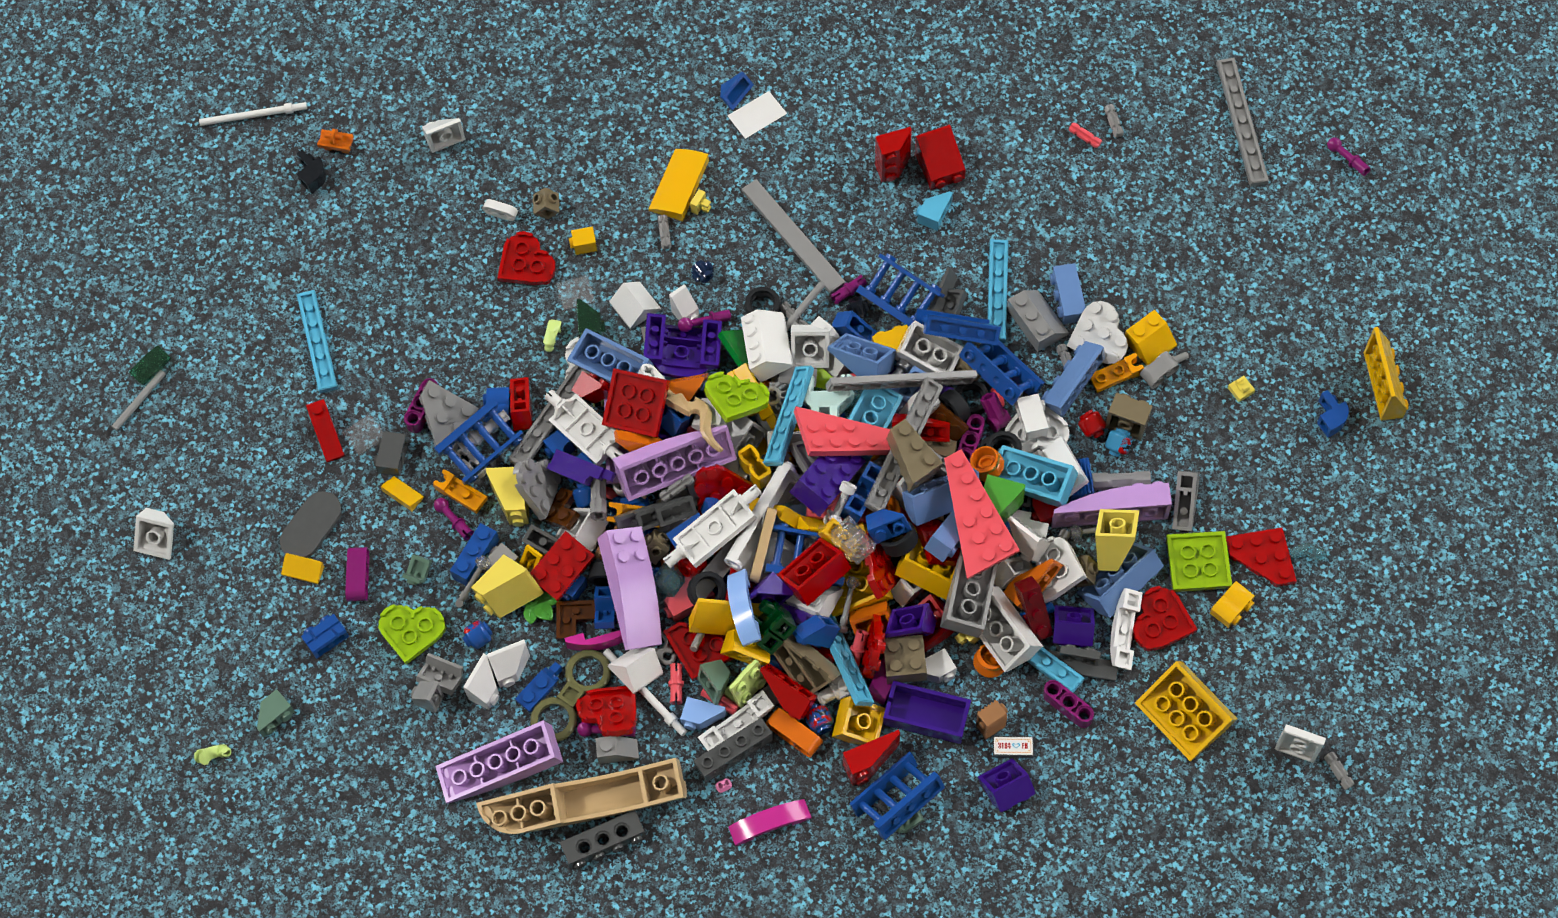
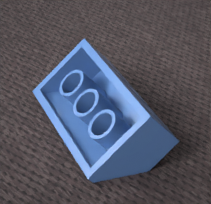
[567,328,655,382]
[1041,341,1105,418]
[1077,542,1164,618]

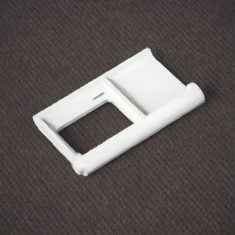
[724,461,829,602]

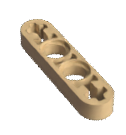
[749,507,777,583]

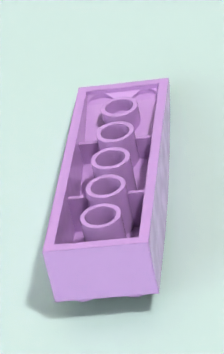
[612,425,737,501]
[1051,481,1172,528]
[597,526,662,650]
[436,720,563,804]

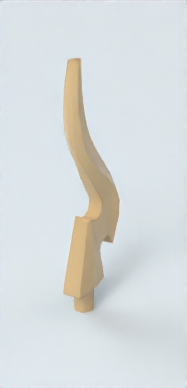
[666,390,723,453]

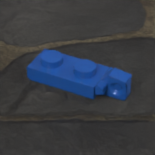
[515,662,563,713]

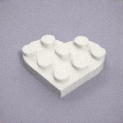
[1067,301,1128,364]
[1005,406,1070,453]
[1036,536,1087,603]

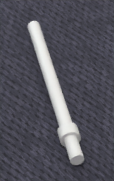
[199,102,307,126]
[603,648,687,736]

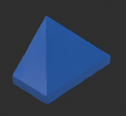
[720,72,754,110]

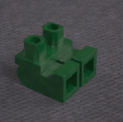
[754,599,797,655]

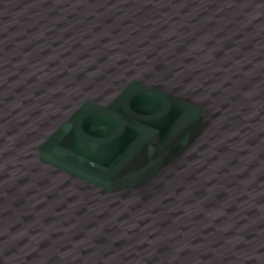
[129,345,171,385]

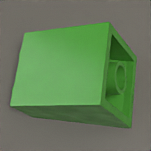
[984,474,1026,524]

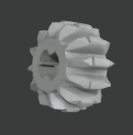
[766,381,789,414]

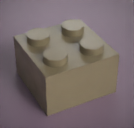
[1106,393,1153,441]
[884,635,927,684]

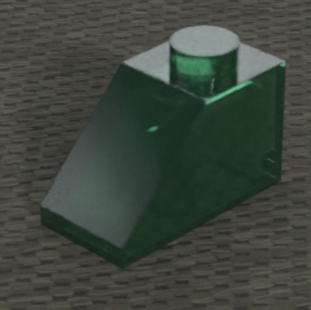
[577,299,606,338]

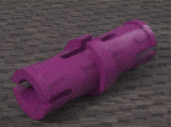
[830,275,867,305]

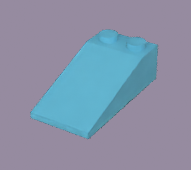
[847,388,904,465]
[998,445,1078,507]

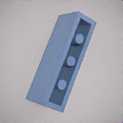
[902,468,980,526]

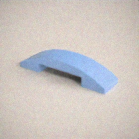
[727,569,762,647]

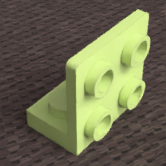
[724,659,766,708]

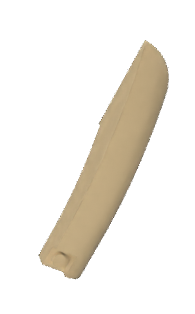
[476,758,687,834]

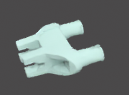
[803,374,855,417]

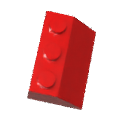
[875,126,912,182]
[777,537,851,606]

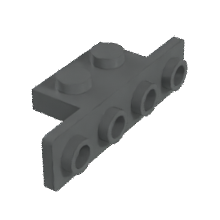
[929,268,967,315]
[1047,644,1118,681]

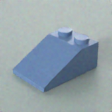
[828,333,896,376]

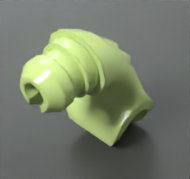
[543,319,561,352]
[194,744,231,765]

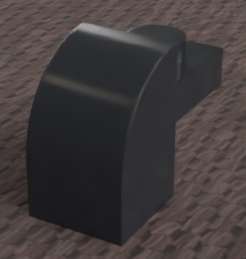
[297,150,327,194]

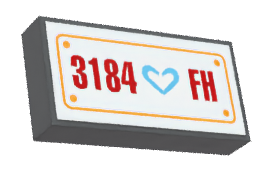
[993,736,1034,758]

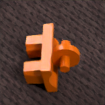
[317,129,354,154]

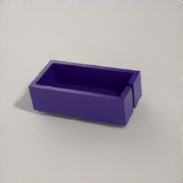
[789,456,866,517]
[883,681,971,744]

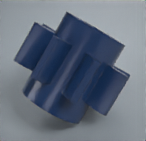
[691,260,714,283]

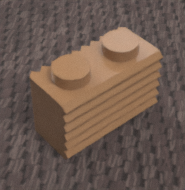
[976,700,1008,740]

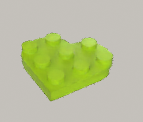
[704,372,770,423]
[378,604,446,665]

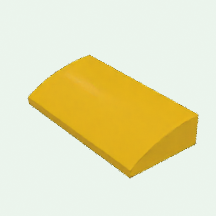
[649,149,709,222]
[689,598,762,635]

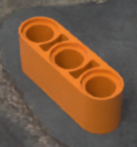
[766,708,823,758]

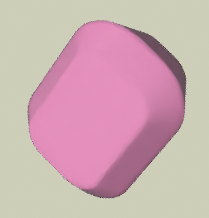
[715,778,732,793]

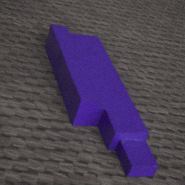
[546,449,616,487]

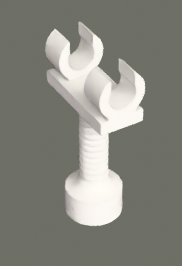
[823,481,857,525]

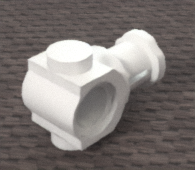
[815,675,850,706]

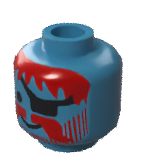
[1105,427,1133,457]

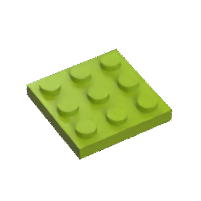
[1166,531,1232,592]

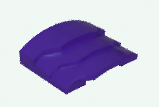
[643,313,722,378]

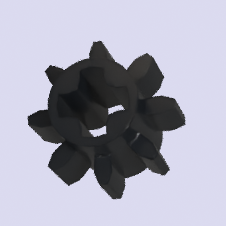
[846,297,869,318]

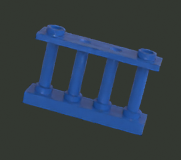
[856,253,945,326]
[915,308,1001,346]
[958,340,1045,406]
[434,399,523,485]
[764,523,845,588]
[849,751,945,840]

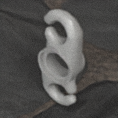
[651,630,676,665]

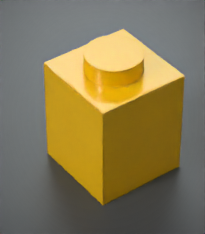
[569,226,597,255]

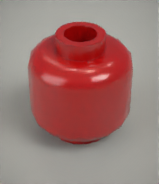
[1078,409,1107,439]
[678,557,707,578]

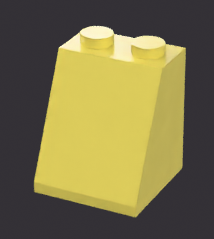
[486,467,529,527]
[1095,509,1139,571]
[471,554,544,618]

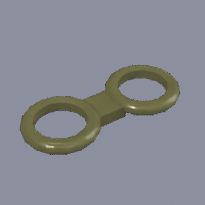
[530,650,611,742]

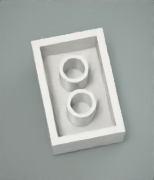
[895,321,964,373]

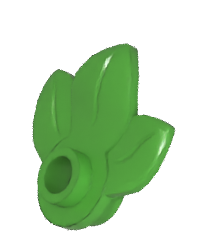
[523,592,560,624]

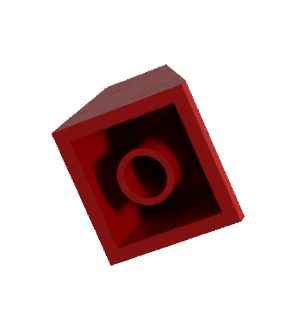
[915,125,966,190]

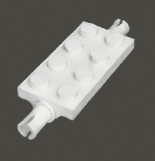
[545,390,624,466]
[663,484,763,569]

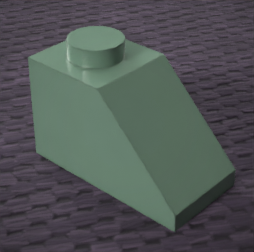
[697,660,731,705]

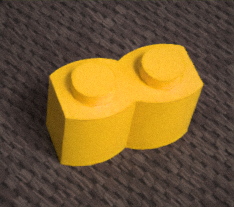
[738,444,772,489]
[1210,581,1255,628]

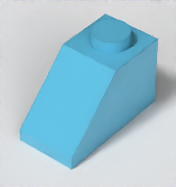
[916,191,953,231]

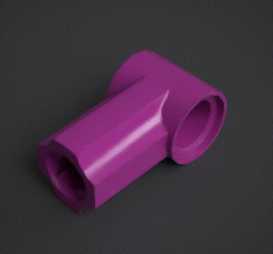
[980,392,1012,432]

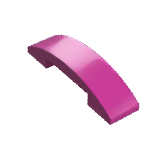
[564,630,623,651]
[728,799,812,846]

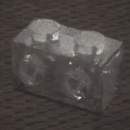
[831,516,876,565]

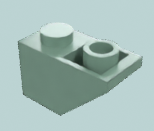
[257,689,295,737]

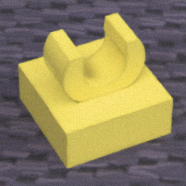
[690,189,711,215]
[1228,376,1255,402]
[954,633,980,645]

